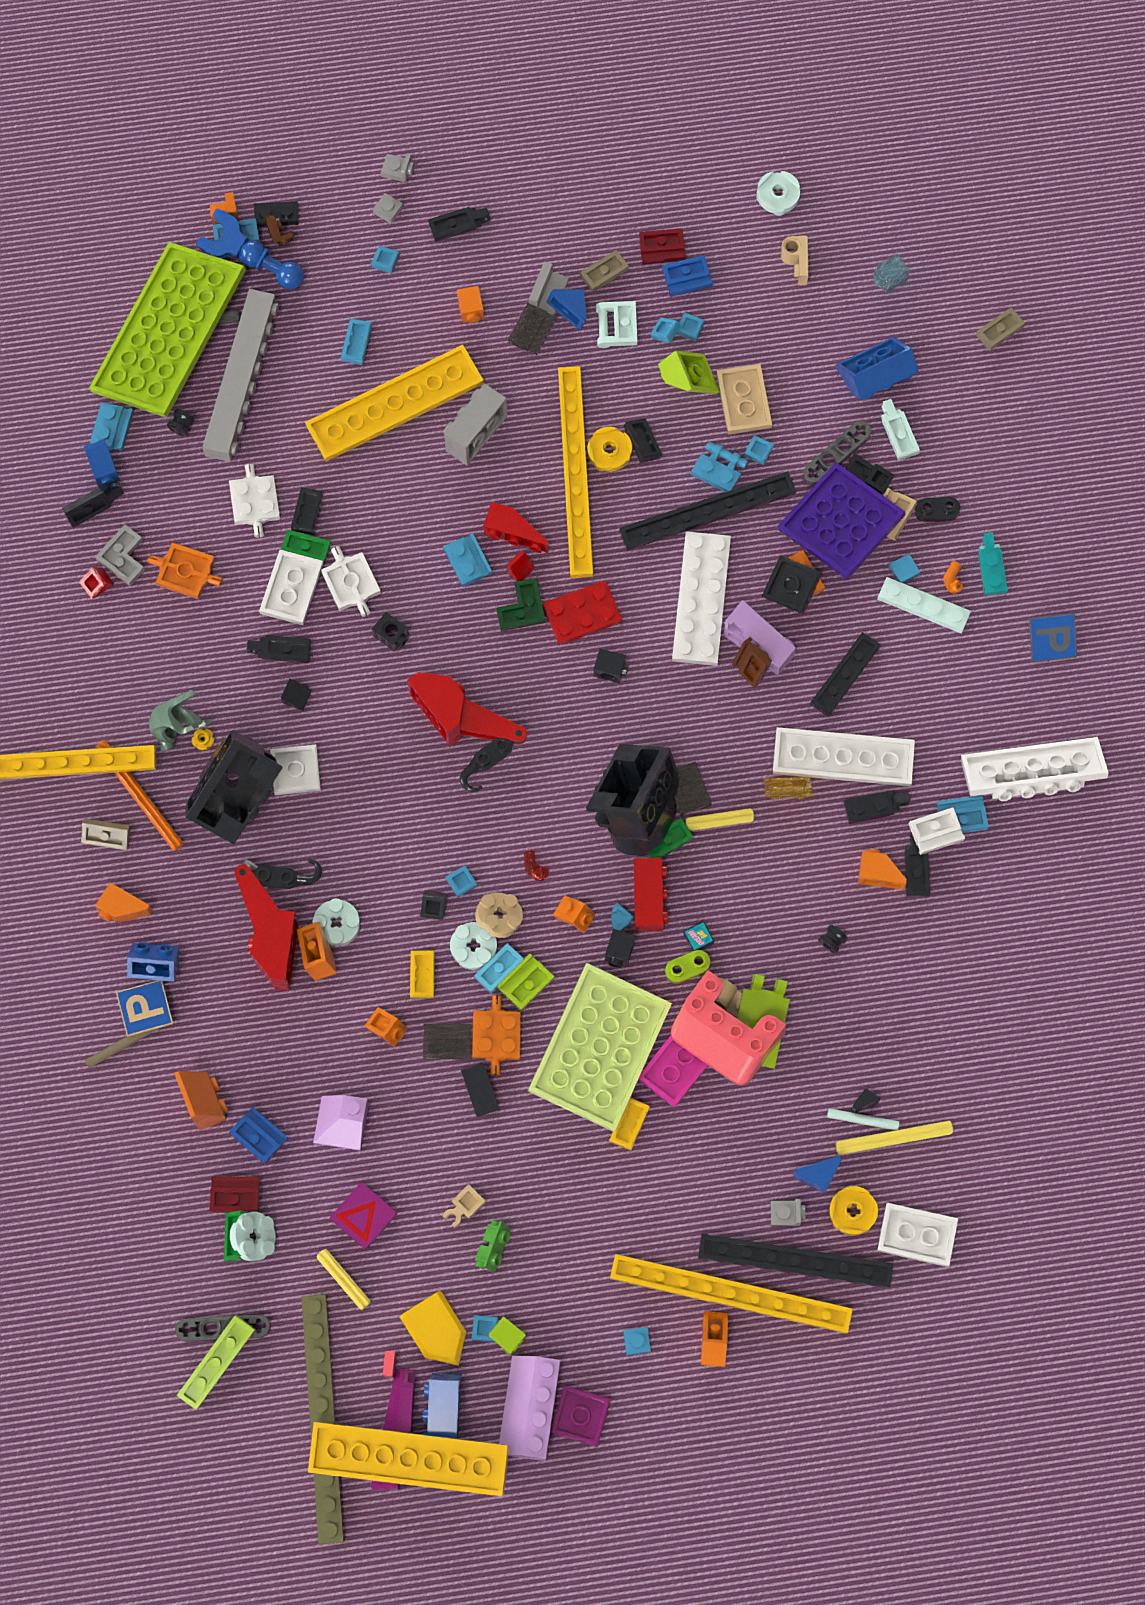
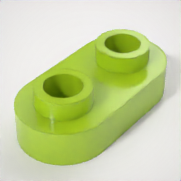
[665,950,710,984]

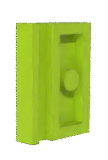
[497,954,554,1011]

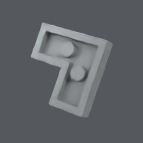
[95,524,145,586]

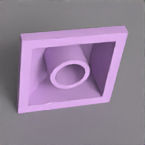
[313,1095,369,1151]

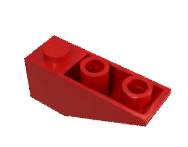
[483,502,549,553]

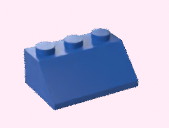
[835,337,919,400]

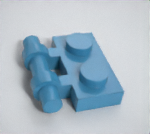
[691,441,748,492]

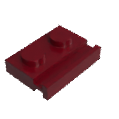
[639,228,686,265]
[209,1176,260,1213]

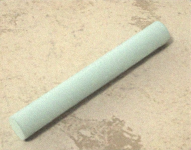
[827,1108,899,1130]

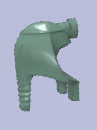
[149,690,211,752]

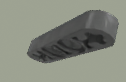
[803,421,871,486]
[175,1315,271,1342]

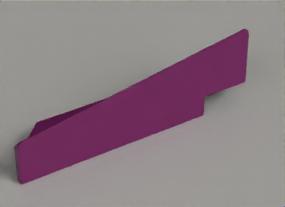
[371,1369,415,1491]

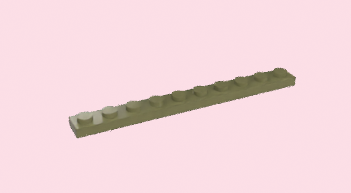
[301,1294,344,1545]

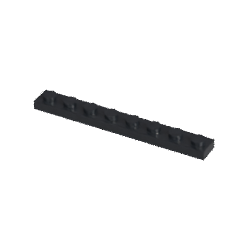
[619,471,796,551]
[698,1234,894,1289]

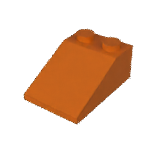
[174,1071,228,1130]

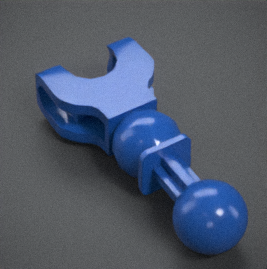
[196,209,304,290]

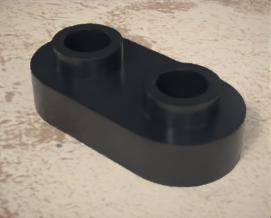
[915,497,960,522]

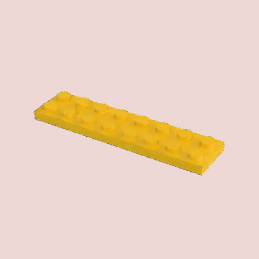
[305,345,484,462]
[308,1422,509,1496]

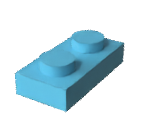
[474,943,524,994]

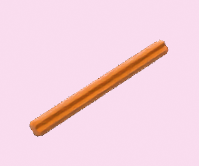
[96,740,183,851]

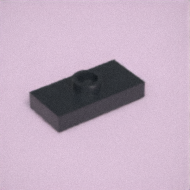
[623,418,662,463]
[291,487,324,535]

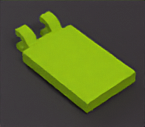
[736,974,790,1069]

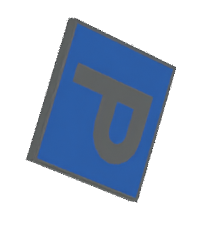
[1029,613,1077,663]

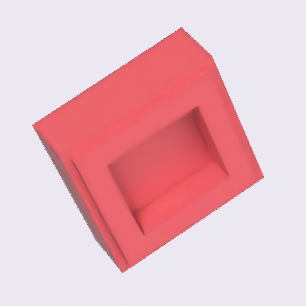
[383,1351,396,1379]

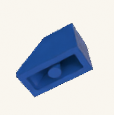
[83,439,120,487]

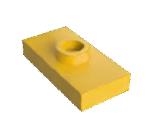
[410,951,435,998]
[609,1098,650,1151]

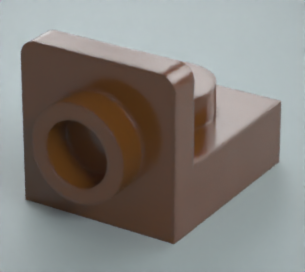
[264,214,295,245]

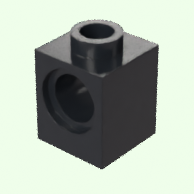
[372,612,409,652]
[593,649,629,684]
[605,929,636,968]

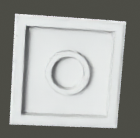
[270,744,321,795]

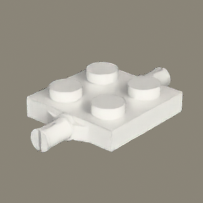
[229,464,280,538]
[321,546,381,617]

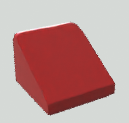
[507,550,534,582]
[79,567,114,599]

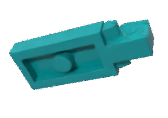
[978,532,1008,596]

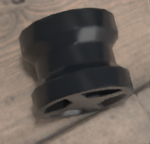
[167,409,195,436]
[818,925,848,954]

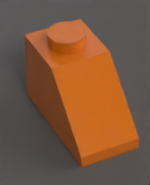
[858,849,907,890]
[95,883,153,923]
[297,922,337,981]
[701,1311,728,1367]

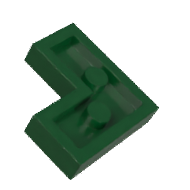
[496,578,545,631]

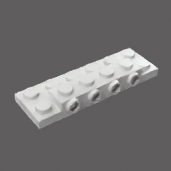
[961,737,1108,801]

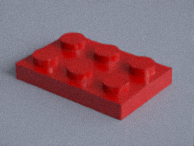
[543,580,622,646]

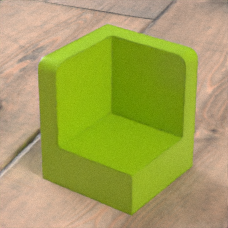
[489,1316,526,1356]

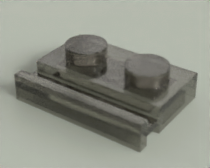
[508,303,556,355]
[673,762,712,816]
[423,1024,471,1060]

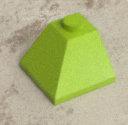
[658,350,720,394]

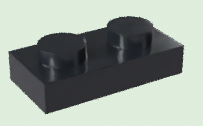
[254,201,299,227]

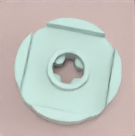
[756,171,800,216]
[313,898,360,947]
[450,922,497,970]
[230,1212,275,1261]

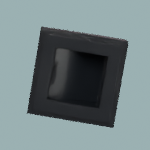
[281,678,312,711]
[420,890,448,920]
[851,1088,880,1113]

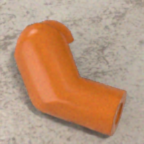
[943,561,963,594]

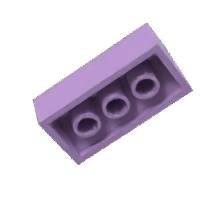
[499,1356,560,1461]

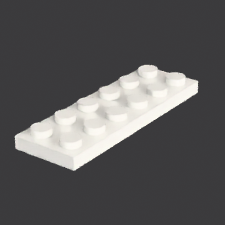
[672,531,731,666]
[773,727,915,786]

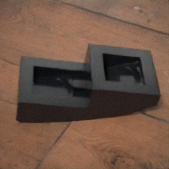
[845,454,895,495]
[461,1062,499,1117]

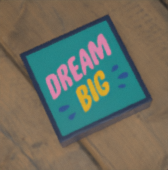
[683,921,715,952]

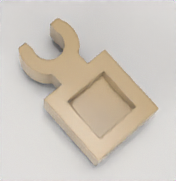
[443,1184,486,1228]

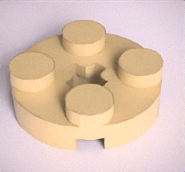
[475,893,523,938]

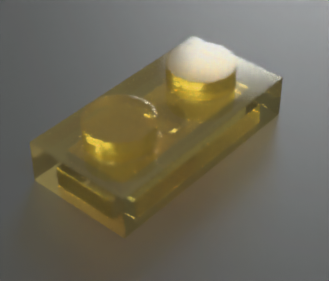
[764,777,812,799]

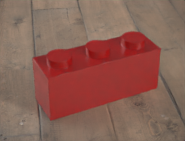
[634,858,668,932]

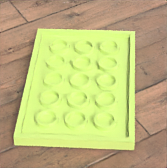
[528,963,672,1132]

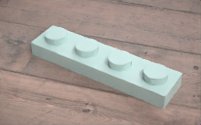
[877,577,971,634]

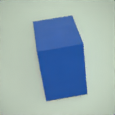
[546,289,587,330]
[793,1156,841,1194]

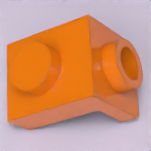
[553,895,595,933]

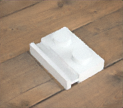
[909,808,965,855]

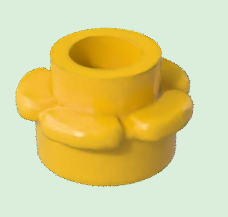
[191,729,214,750]

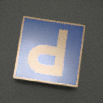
[116,980,173,1037]

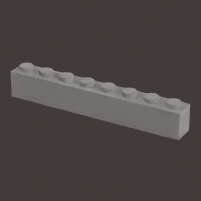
[202,289,279,462]

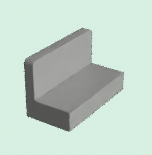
[529,261,569,316]

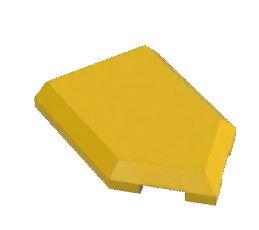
[400,1291,466,1366]

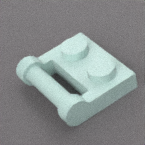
[596,301,637,348]

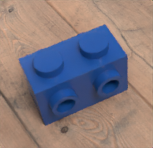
[127,942,179,982]

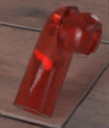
[524,850,549,881]

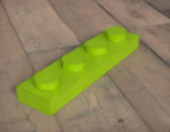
[177,1315,255,1410]

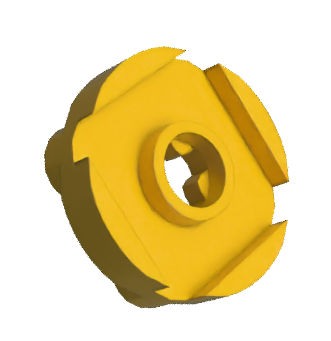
[587,427,632,472]
[829,1186,878,1236]

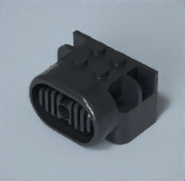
[185,730,283,844]
[586,744,679,855]

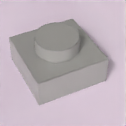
[373,193,403,224]

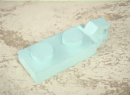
[881,399,920,461]

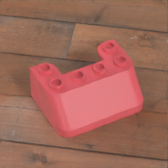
[671,970,786,1086]

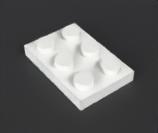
[259,550,323,625]
[877,1203,958,1267]

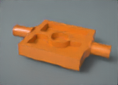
[148,542,223,599]
[472,995,520,1076]

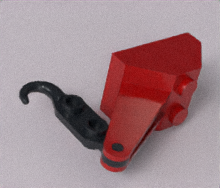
[407,672,527,792]
[234,858,322,991]

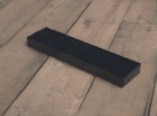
[810,632,881,717]

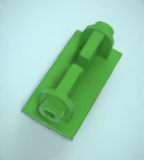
[475,1220,511,1273]

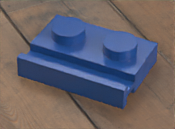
[662,255,713,297]
[229,1107,288,1165]

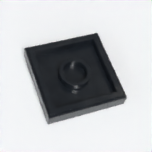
[762,555,822,615]

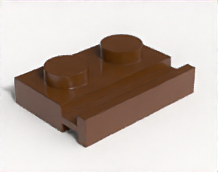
[732,637,772,688]

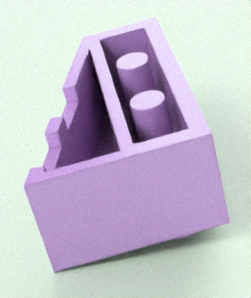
[724,600,796,676]

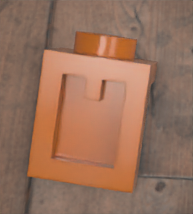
[365,1007,407,1047]

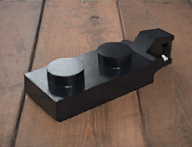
[428,207,490,242]
[62,480,124,527]
[247,635,311,663]
[843,791,910,824]
[904,833,930,898]

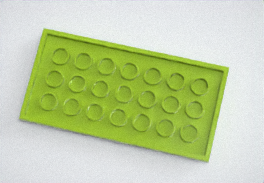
[89,242,246,418]

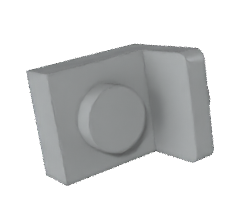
[381,153,415,183]
[770,1199,805,1227]

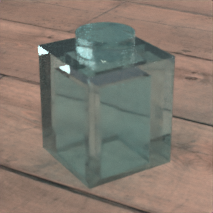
[873,254,910,293]

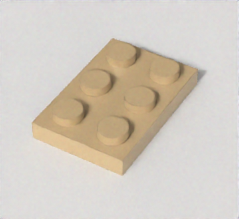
[716,364,772,435]

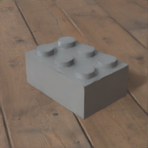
[444,384,508,466]

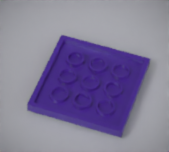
[778,462,905,580]

